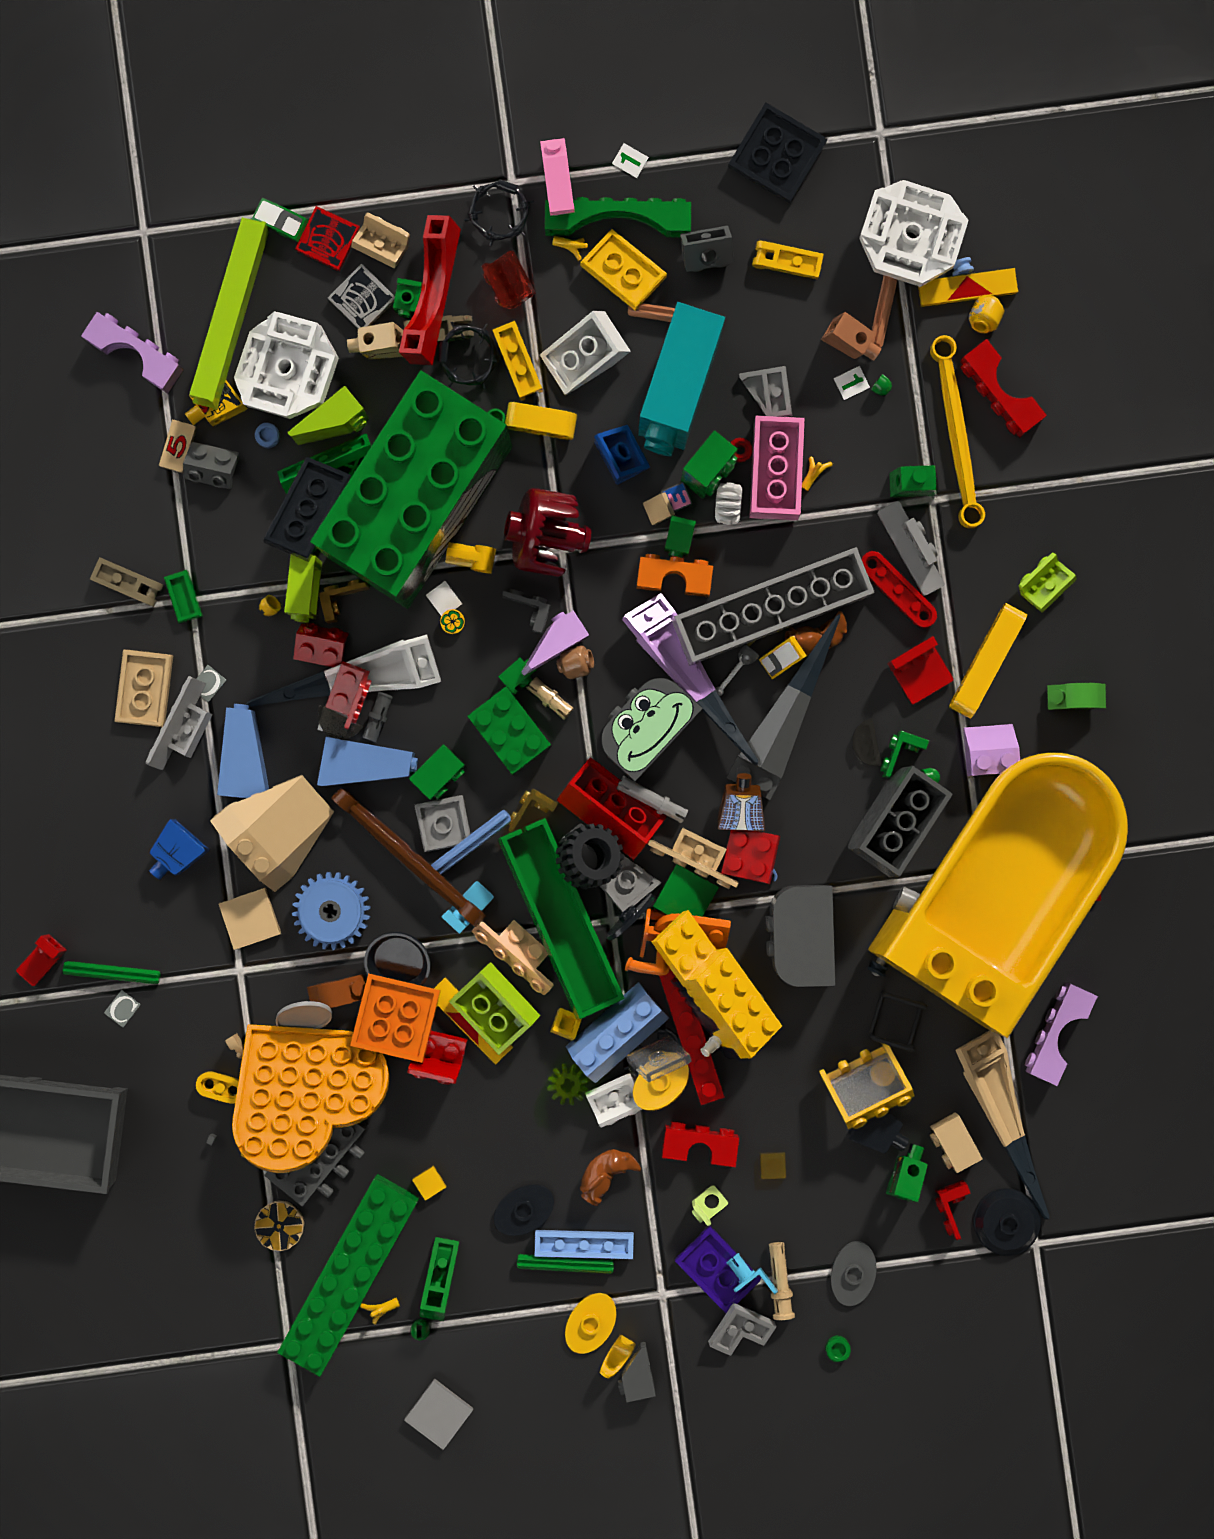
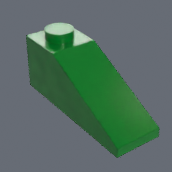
[420,1237,459,1321]

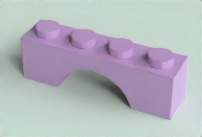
[81,312,183,394]
[1025,982,1098,1086]

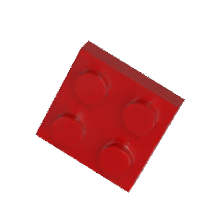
[721,830,780,884]

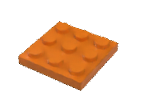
[350,973,441,1063]

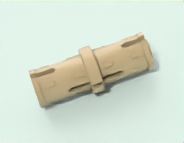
[527,677,574,720]

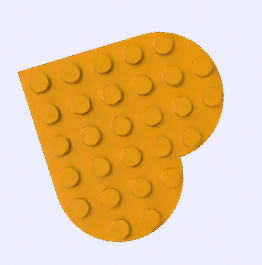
[232,1024,389,1173]

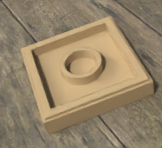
[219,888,281,950]

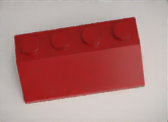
[557,757,667,860]

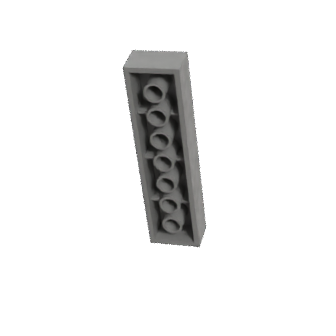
[671,547,875,666]

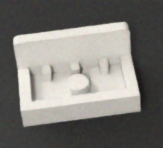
[585,1073,642,1127]

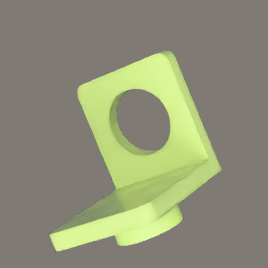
[692,1185,728,1226]

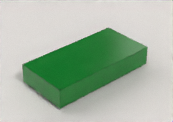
[164,570,203,624]

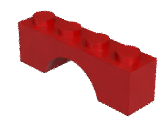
[960,339,1047,438]

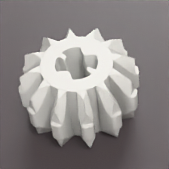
[715,482,742,525]

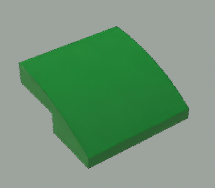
[653,864,719,917]

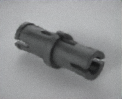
[362,691,393,743]

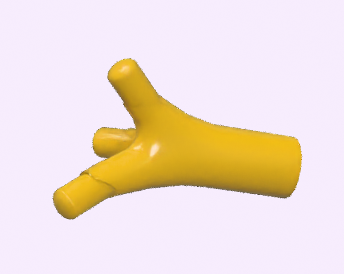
[552,236,588,261]
[802,457,833,491]
[360,1297,400,1324]

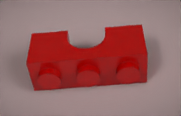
[662,1122,739,1167]

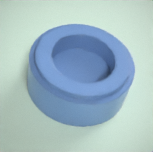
[255,423,280,448]

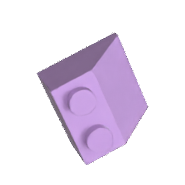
[963,724,1020,776]

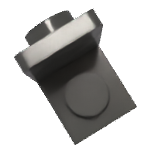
[502,589,551,635]

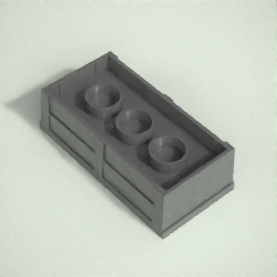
[0,1075,128,1194]

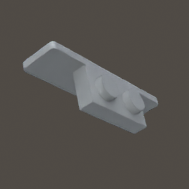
[877,501,945,596]
[145,676,213,770]

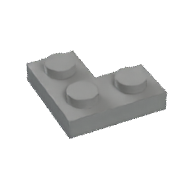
[708,1303,777,1356]

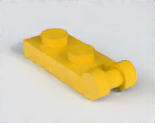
[752,241,824,280]

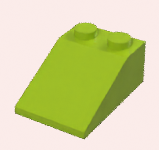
[287,386,369,445]

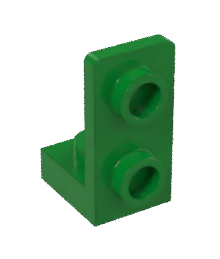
[880,731,929,779]

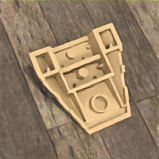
[210,775,334,892]

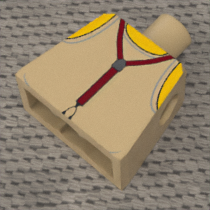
[347,322,403,359]

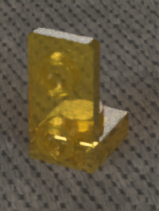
[508,788,559,832]

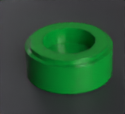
[825,1336,851,1362]

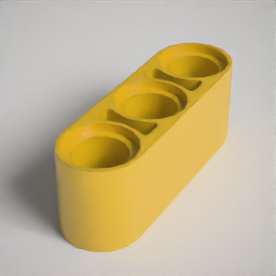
[505,402,577,440]

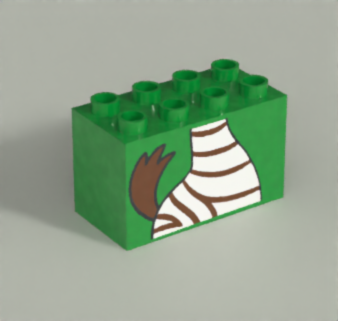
[310,370,512,609]

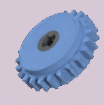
[292,872,371,950]

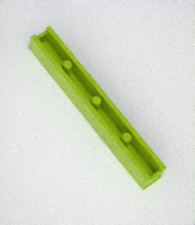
[189,217,269,410]

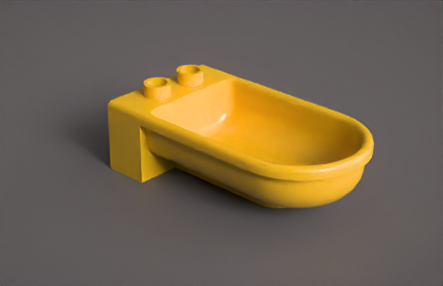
[868,753,1128,1038]

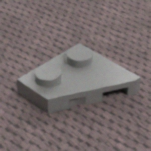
[739,366,793,417]

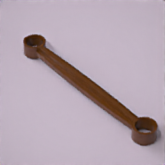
[331,787,486,927]

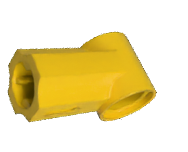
[445,542,496,573]

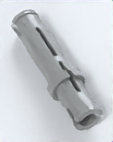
[617,776,688,824]

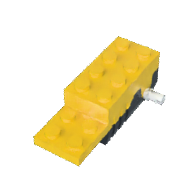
[652,910,782,1059]

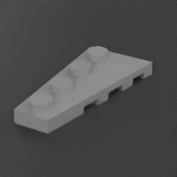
[562,823,661,912]

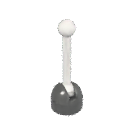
[715,644,760,696]

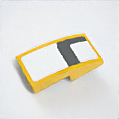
[759,636,807,679]

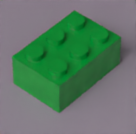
[681,430,738,499]
[467,687,552,775]

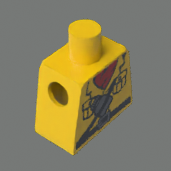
[184,380,248,426]

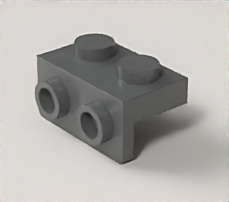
[183,442,239,489]

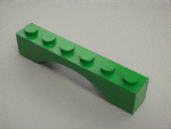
[545,197,691,238]

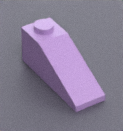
[521,610,589,676]

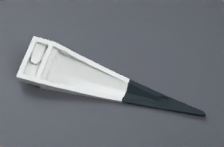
[246,635,441,707]

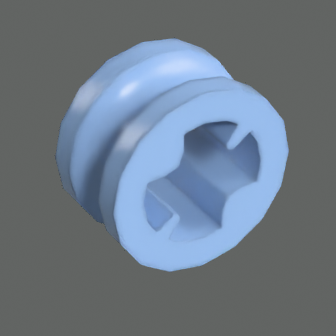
[952,257,974,276]

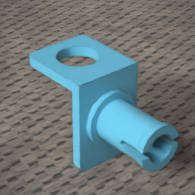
[726,1253,778,1295]

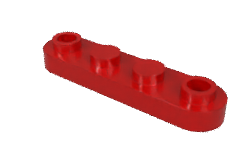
[861,551,937,628]

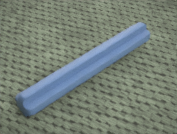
[431,810,512,875]

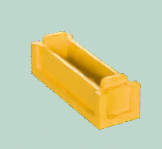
[493,321,543,401]

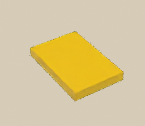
[580,229,667,311]

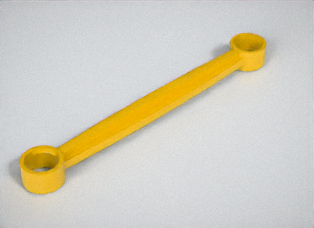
[930,335,985,529]

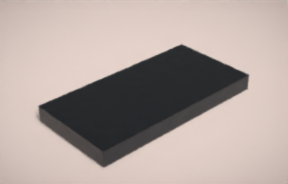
[263,456,351,562]

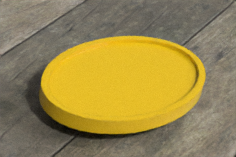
[633,1055,689,1111]
[565,1293,616,1354]

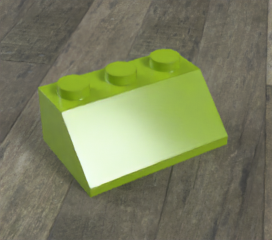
[449,962,541,1055]

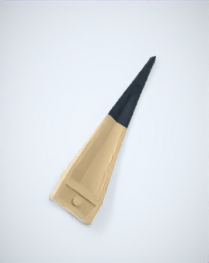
[955,1030,1049,1219]

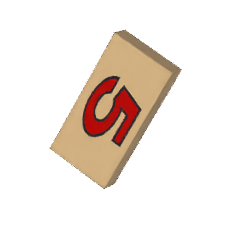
[159,419,197,474]

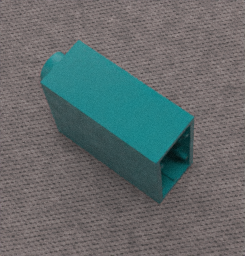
[638,301,725,456]

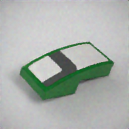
[252,198,309,242]

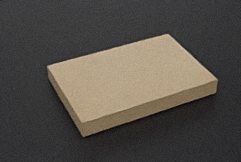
[115,649,173,727]

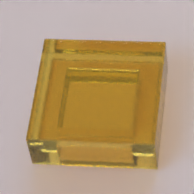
[760,1152,786,1179]

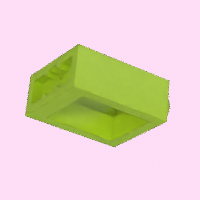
[284,555,322,623]

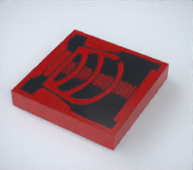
[295,206,361,272]

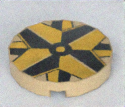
[254,1200,304,1251]

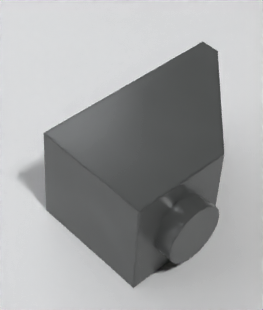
[618,1342,656,1402]

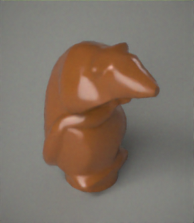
[785,611,847,656]
[580,1149,641,1206]

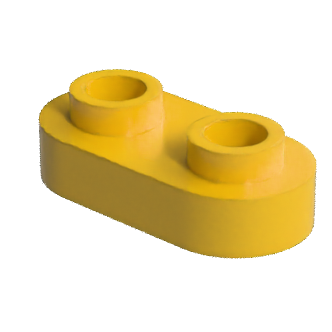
[196,1071,239,1104]

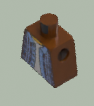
[717,773,765,831]

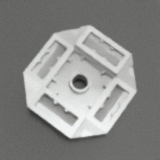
[859,180,969,287]
[234,311,339,419]

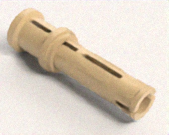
[769,1242,795,1320]

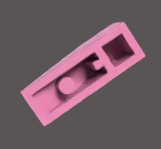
[540,138,575,216]

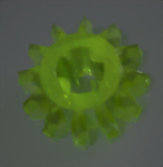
[548,1063,589,1105]

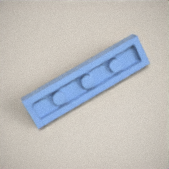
[535,1230,634,1259]

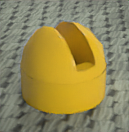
[259,595,281,616]

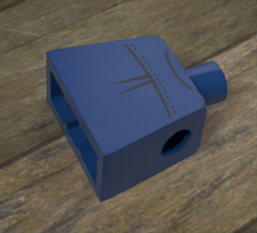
[149,819,210,880]

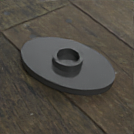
[831,1241,876,1306]

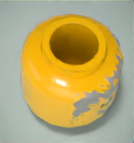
[968,296,1005,333]

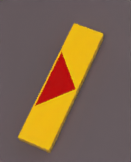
[918,268,1018,307]
[434,977,513,1065]

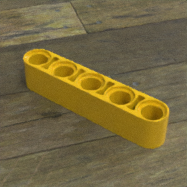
[949,603,1027,719]

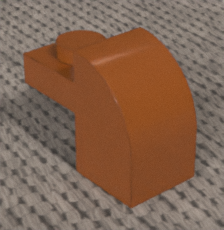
[307,974,365,1008]

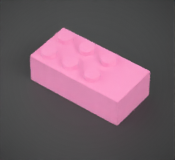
[749,416,805,521]

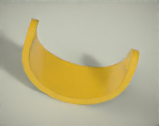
[600,1335,636,1379]

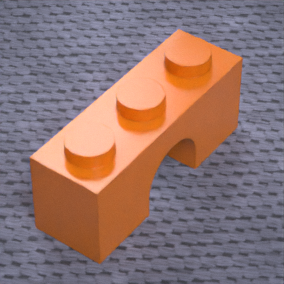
[637,554,713,597]

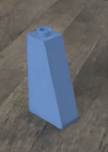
[217,704,269,798]
[317,737,418,786]

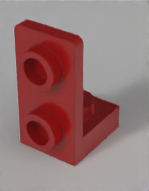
[16,934,67,986]
[935,1180,971,1240]

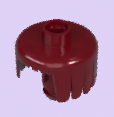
[504,488,591,577]

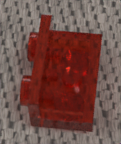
[481,251,536,309]

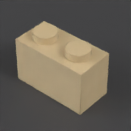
[929,1113,983,1173]

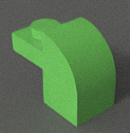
[1047,683,1106,710]

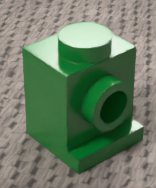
[393,278,422,319]
[498,658,537,696]

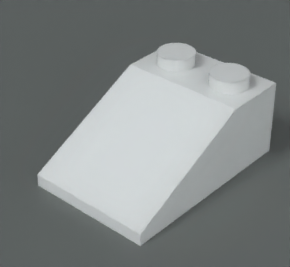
[540,311,631,395]

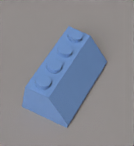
[565,982,669,1083]

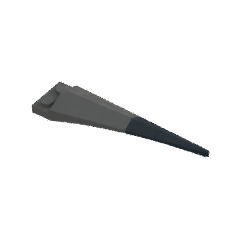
[727,614,840,800]

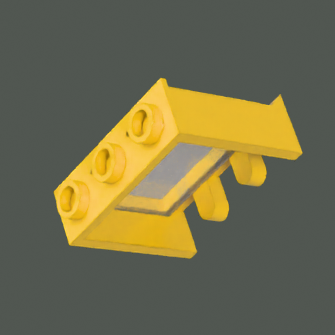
[819,1043,914,1129]

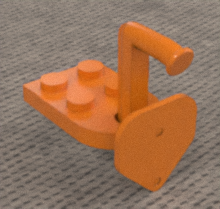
[625,908,731,976]

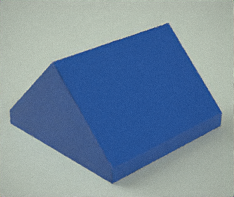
[594,425,650,485]

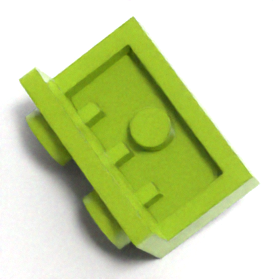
[1019,552,1077,613]

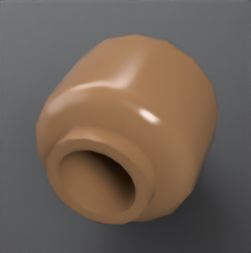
[557,645,594,679]

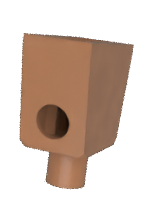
[821,312,881,361]

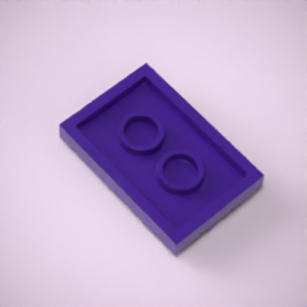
[675,1226,762,1313]

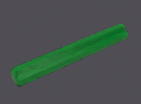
[63,961,161,984]
[517,1254,614,1274]

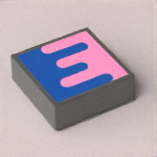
[661,482,692,513]

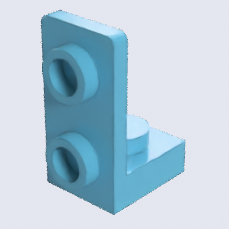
[442,881,494,934]

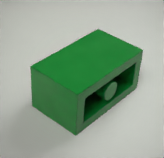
[409,744,466,800]

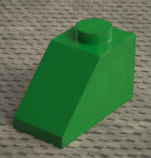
[664,516,696,558]

